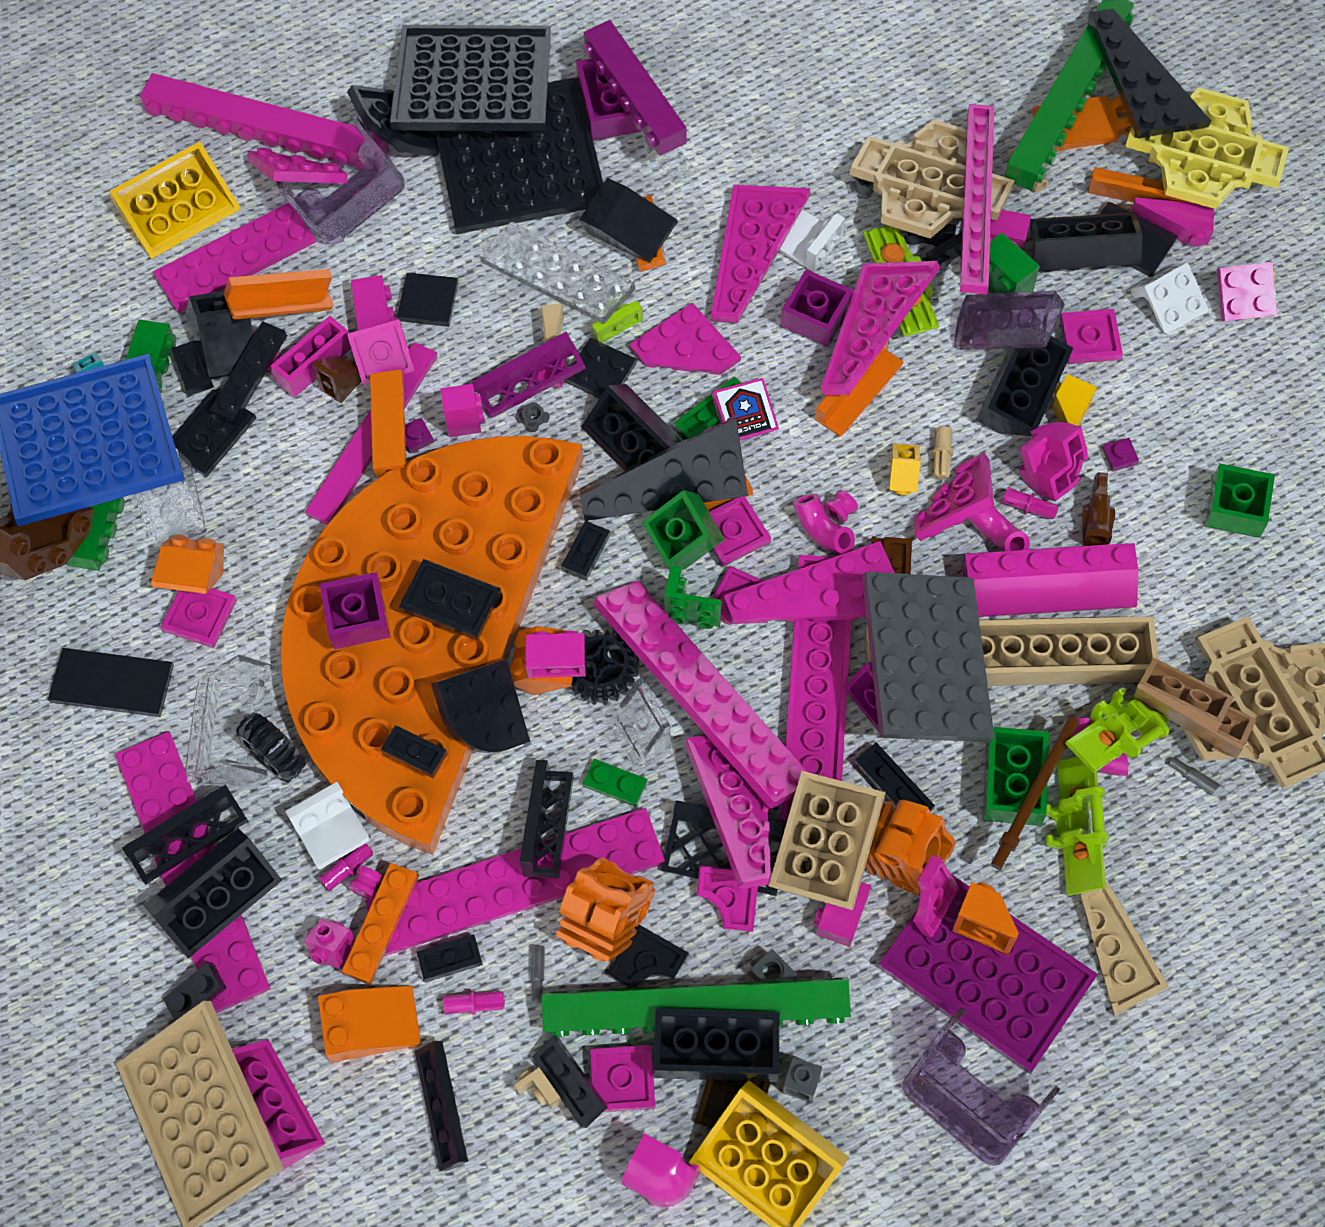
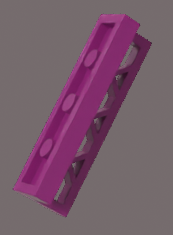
[472,331,586,418]

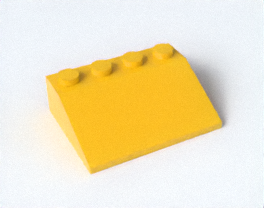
[109,141,241,259]
[689,1080,849,1227]

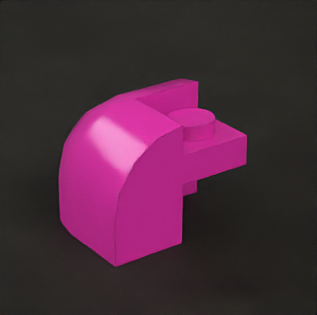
[1018,422,1088,501]
[621,1133,701,1208]

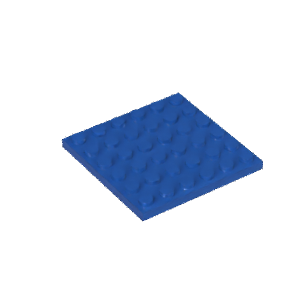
[0,354,185,527]

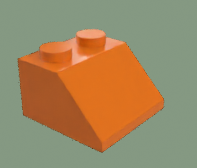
[151,535,224,594]
[510,626,573,695]
[952,882,1019,955]

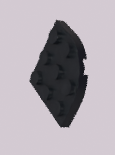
[347,85,439,156]
[431,659,530,753]

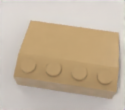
[769,771,886,910]

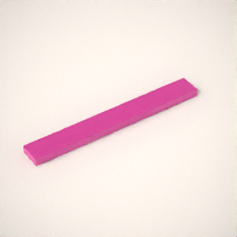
[305,342,438,525]

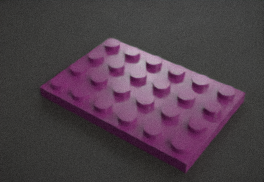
[878,874,1098,1074]

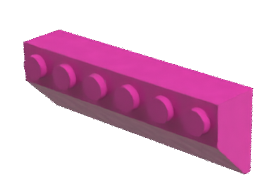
[962,543,1138,617]

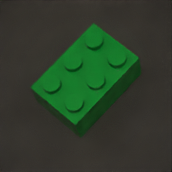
[982,727,1049,826]

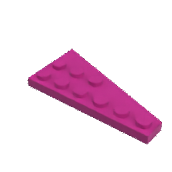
[723,541,895,624]

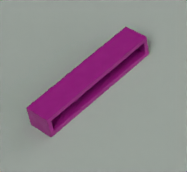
[582,20,687,156]

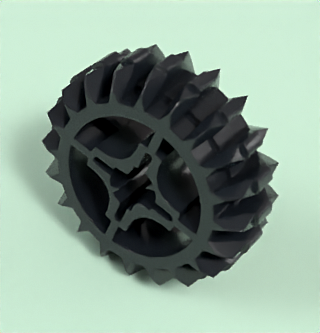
[570,629,639,705]
[236,712,306,782]

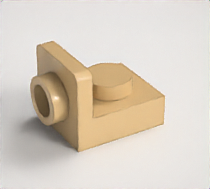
[514,1068,562,1109]

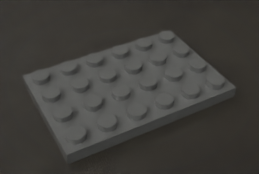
[862,572,995,742]

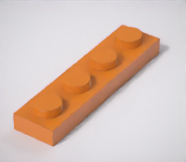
[342,862,419,985]

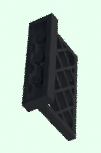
[661,800,786,897]

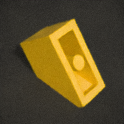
[1052,374,1097,426]
[889,443,921,495]

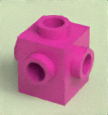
[304,918,355,970]

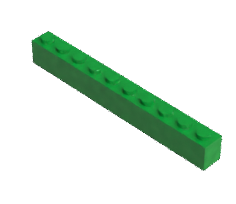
[1004,0,1135,191]
[67,319,177,571]
[541,977,851,1037]

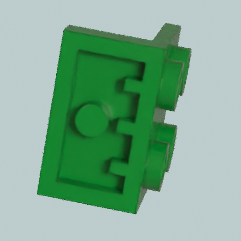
[664,565,722,629]

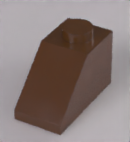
[312,355,361,404]

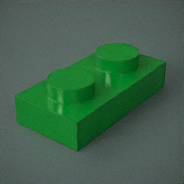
[583,759,648,807]

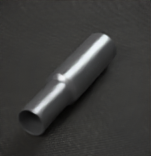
[1168,757,1220,795]
[531,946,545,1002]

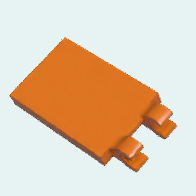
[1032,95,1132,151]

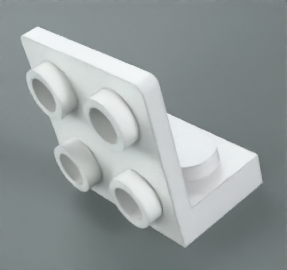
[778,210,845,272]
[1130,263,1208,334]
[285,782,370,869]

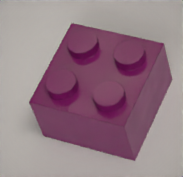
[781,269,853,347]
[320,572,391,649]

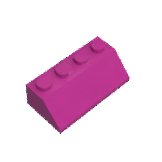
[232,1039,326,1171]

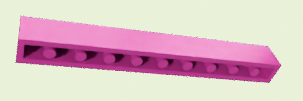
[140,73,389,172]

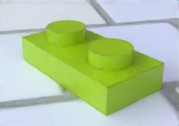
[592,300,643,343]

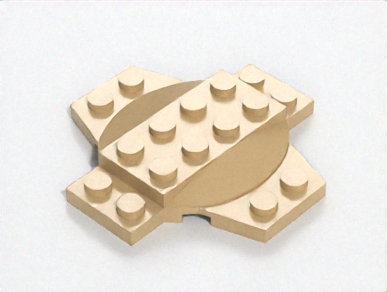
[850,119,1015,238]
[1182,616,1325,790]

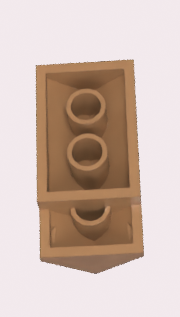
[1133,658,1256,759]

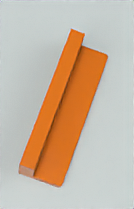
[1088,167,1193,203]
[224,269,334,319]
[815,340,903,437]
[370,370,406,478]

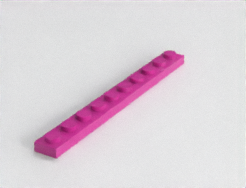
[960,104,994,295]

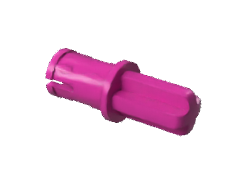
[1002,487,1058,519]
[318,843,373,892]
[444,990,505,1015]

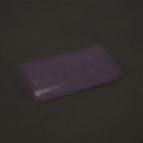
[954,291,1065,350]

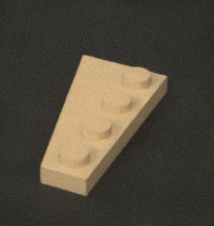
[1080,881,1169,1016]

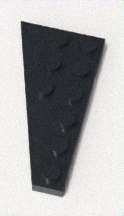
[1087,9,1211,138]
[580,414,748,521]

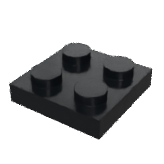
[564,337,637,399]

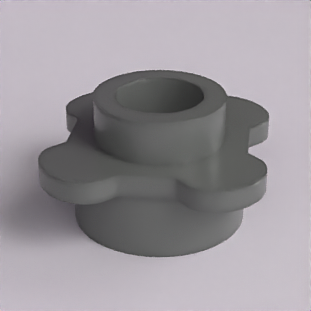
[850,177,874,199]
[517,403,550,432]

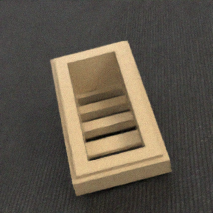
[541,304,564,342]

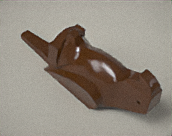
[1082,472,1115,546]

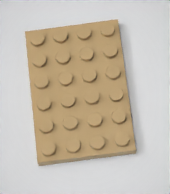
[116,1001,284,1227]

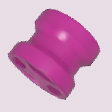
[823,490,858,525]
[348,865,384,900]

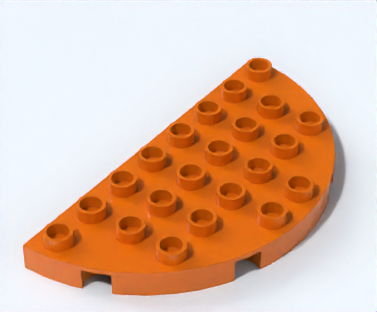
[281,436,584,855]

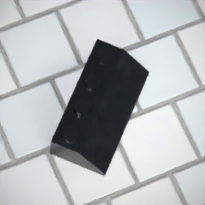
[1030,212,1143,272]
[976,322,1073,436]
[581,384,683,471]
[143,828,282,959]
[653,1008,780,1082]

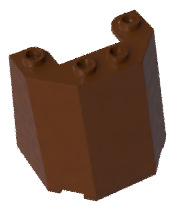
[0,504,93,580]

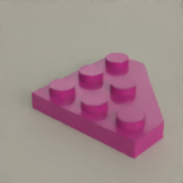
[247,147,348,184]
[629,302,741,375]
[914,452,994,541]

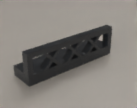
[519,760,574,878]
[122,784,249,885]

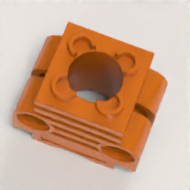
[865,800,956,896]
[555,857,656,962]

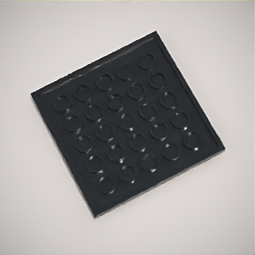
[390,25,551,132]
[434,77,603,234]

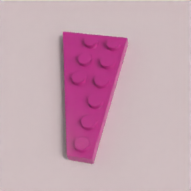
[711,184,811,323]
[820,261,940,395]
[685,735,771,889]

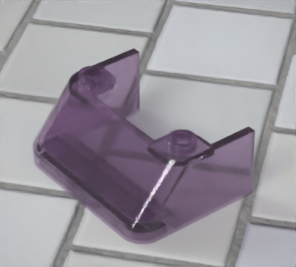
[276,115,405,245]
[902,1008,1061,1166]

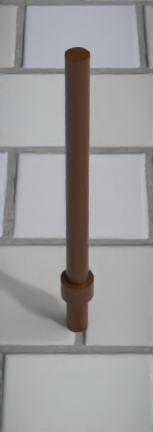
[991,716,1079,870]

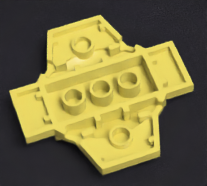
[1125,87,1289,209]

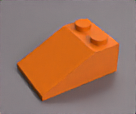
[318,986,422,1063]

